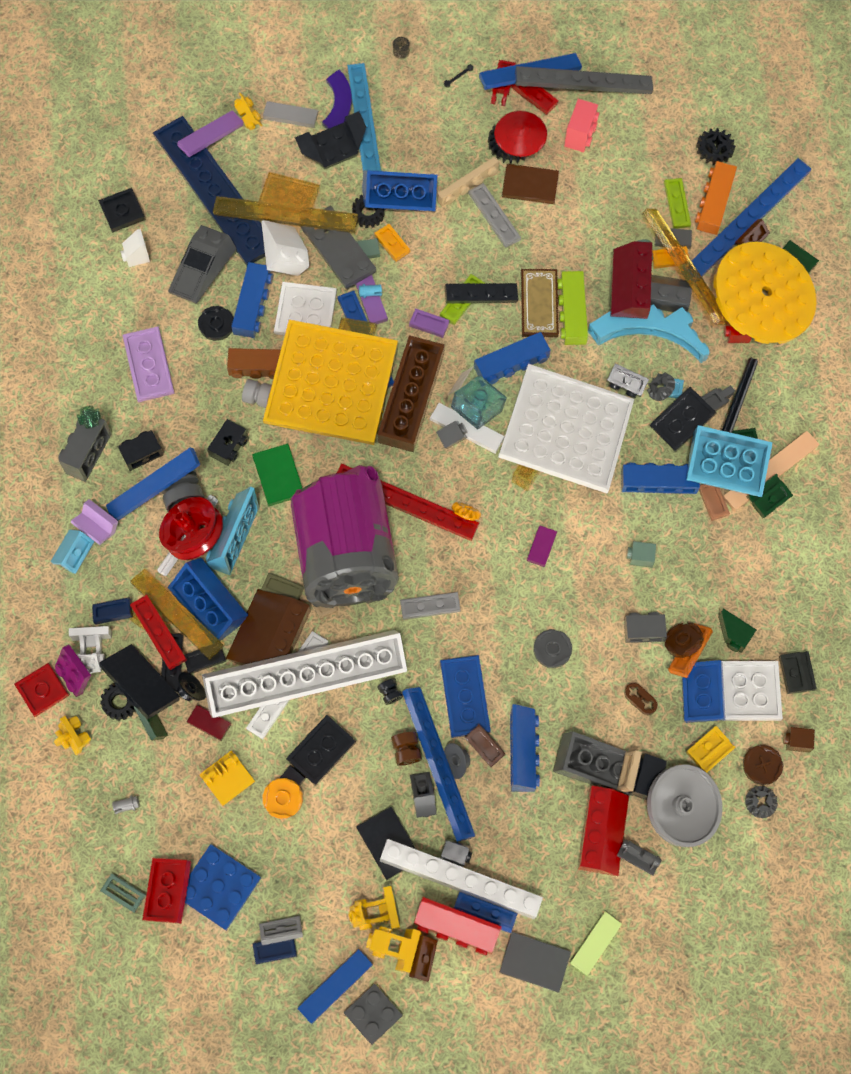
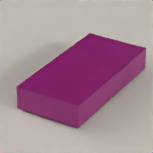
[527,525,557,567]

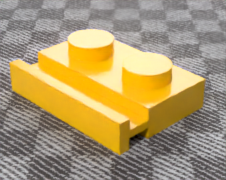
[686,726,736,773]

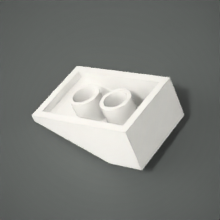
[262,220,309,276]

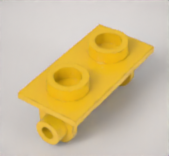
[234,93,263,130]

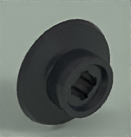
[177,672,206,701]

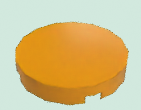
[262,778,303,819]

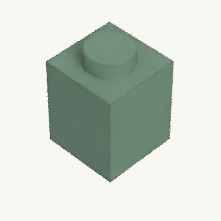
[627,541,656,568]

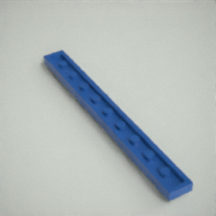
[681,158,812,284]

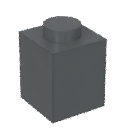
[436,421,468,449]

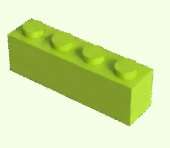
[557,271,588,345]

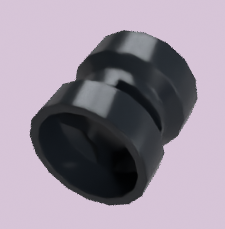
[377,678,403,705]

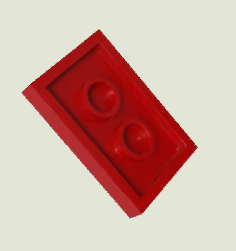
[142,858,191,924]

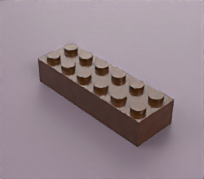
[377,335,445,453]

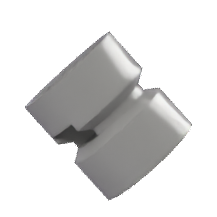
[242,379,272,408]

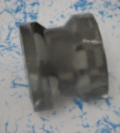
[393,37,410,59]

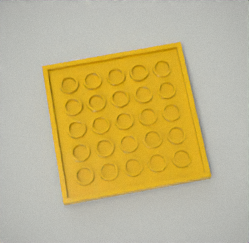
[263,320,398,445]

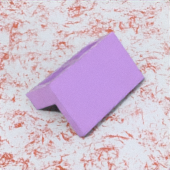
[71,499,118,545]

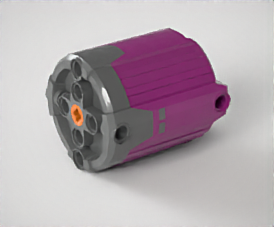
[291,465,399,608]

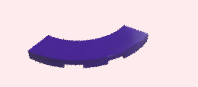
[322,69,352,129]

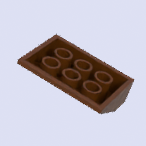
[225,589,311,665]

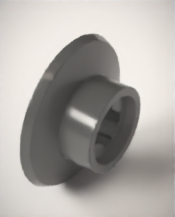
[444,743,470,779]

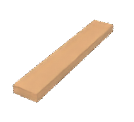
[723,431,820,512]

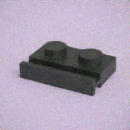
[779,651,817,694]

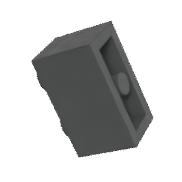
[624,612,667,643]

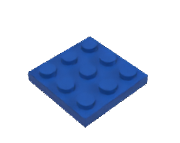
[185,844,261,931]

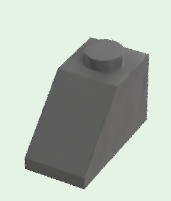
[410,772,437,818]

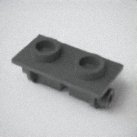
[617,839,662,876]

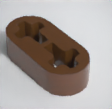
[624,683,658,716]

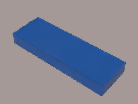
[454,892,518,933]

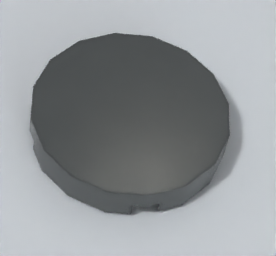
[533,629,572,668]

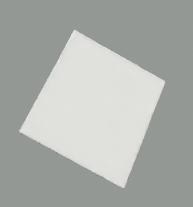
[448,366,474,395]

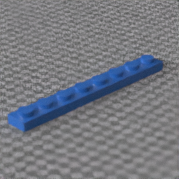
[402,687,475,842]

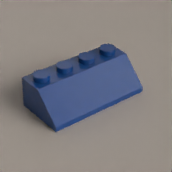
[362,170,438,211]
[168,558,248,645]
[510,704,540,792]

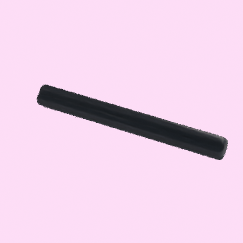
[722,357,758,433]

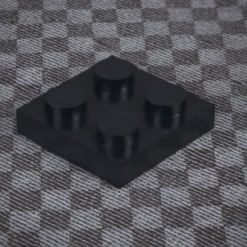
[98,187,146,233]

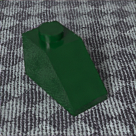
[718,608,757,653]

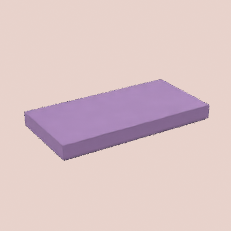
[123,327,175,402]

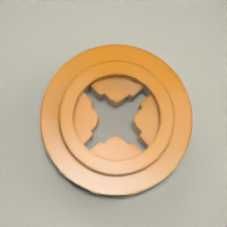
[451,502,481,521]

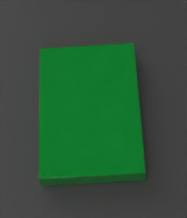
[252,443,303,507]

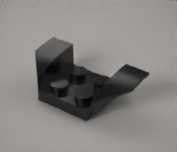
[295,111,366,169]

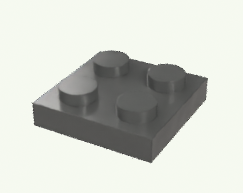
[344,984,403,1045]

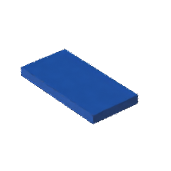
[440,655,491,738]

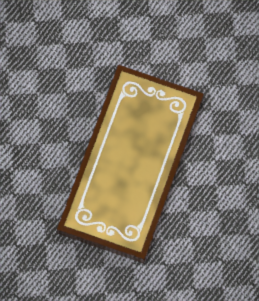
[521,269,559,337]

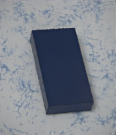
[92,597,133,625]
[252,939,297,965]

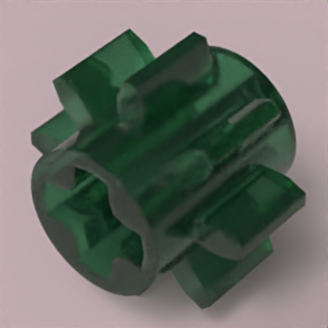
[77,405,102,429]

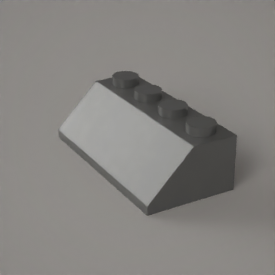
[651,275,692,312]

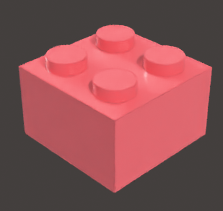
[564,99,600,152]

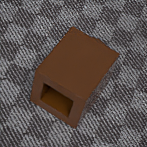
[783,727,815,753]

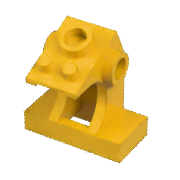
[348,886,400,931]
[366,926,421,973]

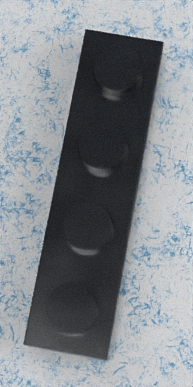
[444,283,518,303]

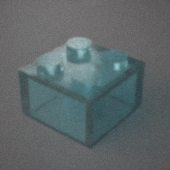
[451,375,507,430]

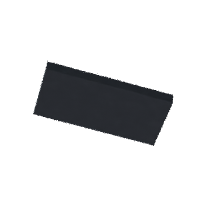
[99,644,180,720]

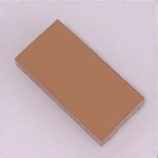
[699,484,730,521]

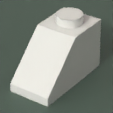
[121,229,150,267]

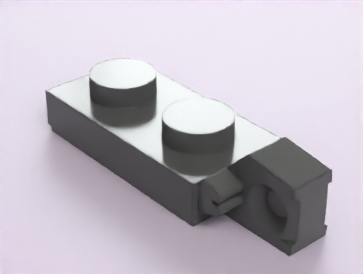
[702,385,735,411]

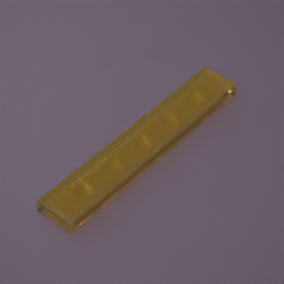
[130,568,224,660]

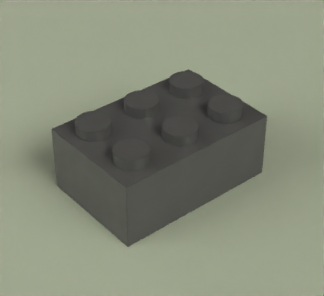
[58,412,112,482]

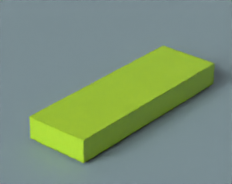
[664,178,691,229]
[440,274,485,326]

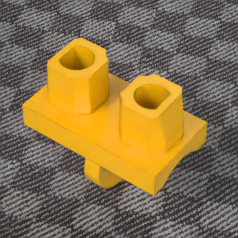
[54,716,91,755]

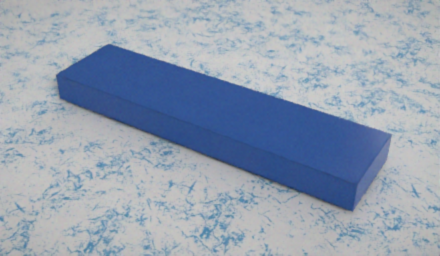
[297,949,373,1024]

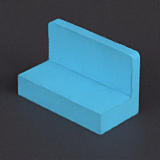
[51,530,94,574]

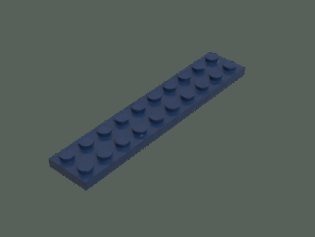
[153,116,265,266]

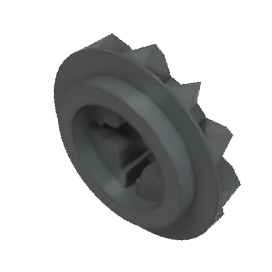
[647,372,675,401]
[745,786,778,818]

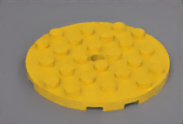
[713,242,817,344]

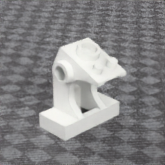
[69,626,112,674]

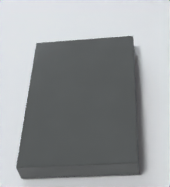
[499,932,571,993]

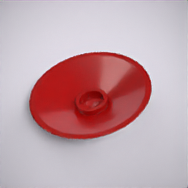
[494,111,547,157]

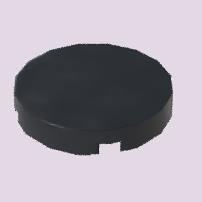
[198,306,234,341]

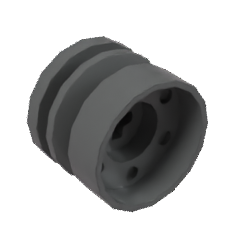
[161,469,205,512]

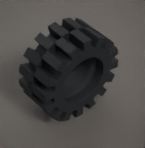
[352,195,385,229]
[100,684,136,721]

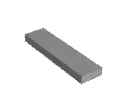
[468,183,521,248]

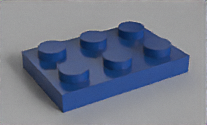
[682,660,726,723]

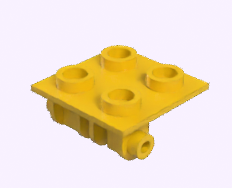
[199,750,255,806]

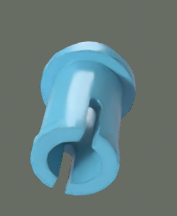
[359,284,382,298]

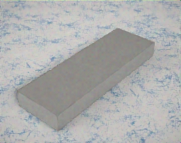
[263,101,318,128]
[400,592,461,620]

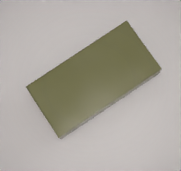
[261,573,304,600]

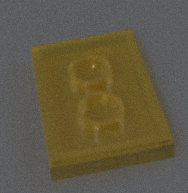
[258,172,320,218]

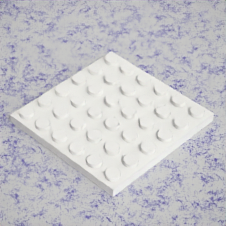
[498,364,634,493]

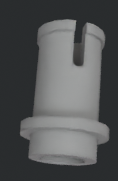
[112,795,140,814]

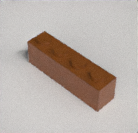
[227,348,281,379]

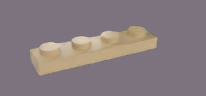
[438,157,499,207]

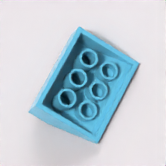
[686,425,773,497]
[206,487,259,575]

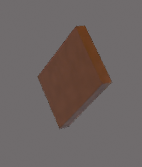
[502,164,559,204]

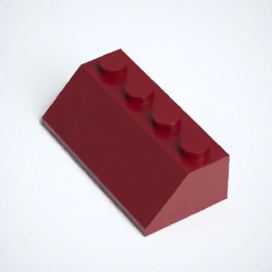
[611,241,653,319]

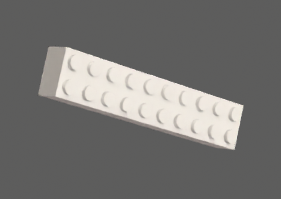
[202,630,407,718]

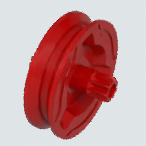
[159,497,223,560]

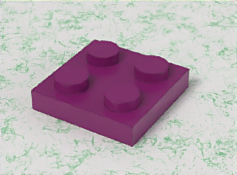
[55,645,91,697]

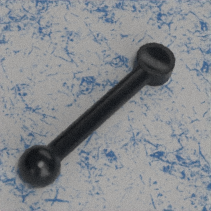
[444,64,474,88]

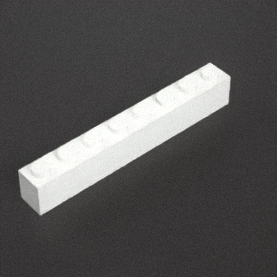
[380,839,543,919]

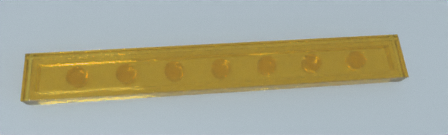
[213,196,358,233]
[642,208,729,325]

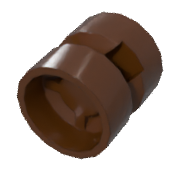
[391,731,422,766]

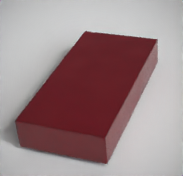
[187,705,231,742]

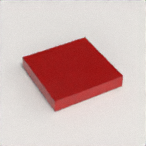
[14,663,69,717]

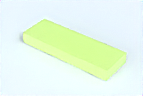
[570,912,622,976]

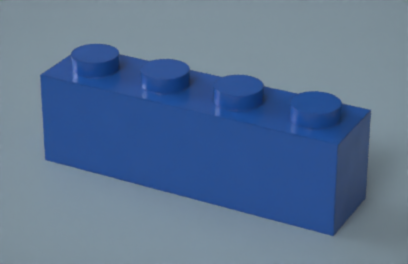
[232,262,273,338]
[474,332,551,386]
[621,463,700,494]

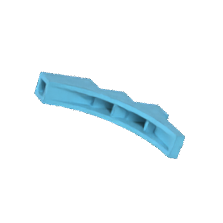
[588,304,710,363]

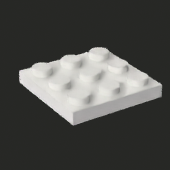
[274,282,337,335]
[722,661,783,721]

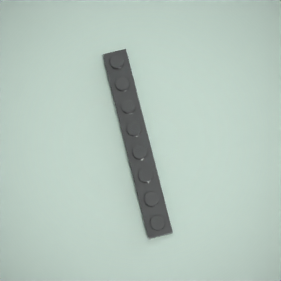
[515,66,653,94]

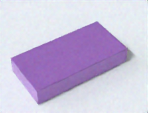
[409,308,450,338]

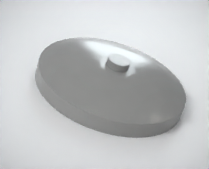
[647,765,722,847]

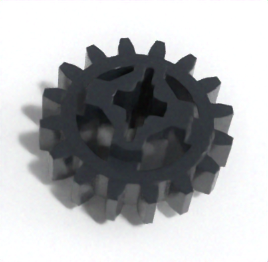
[696,128,735,165]

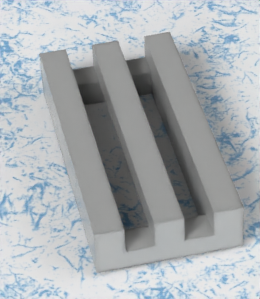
[259,916,303,945]

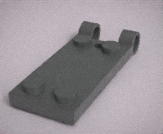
[299,206,377,289]

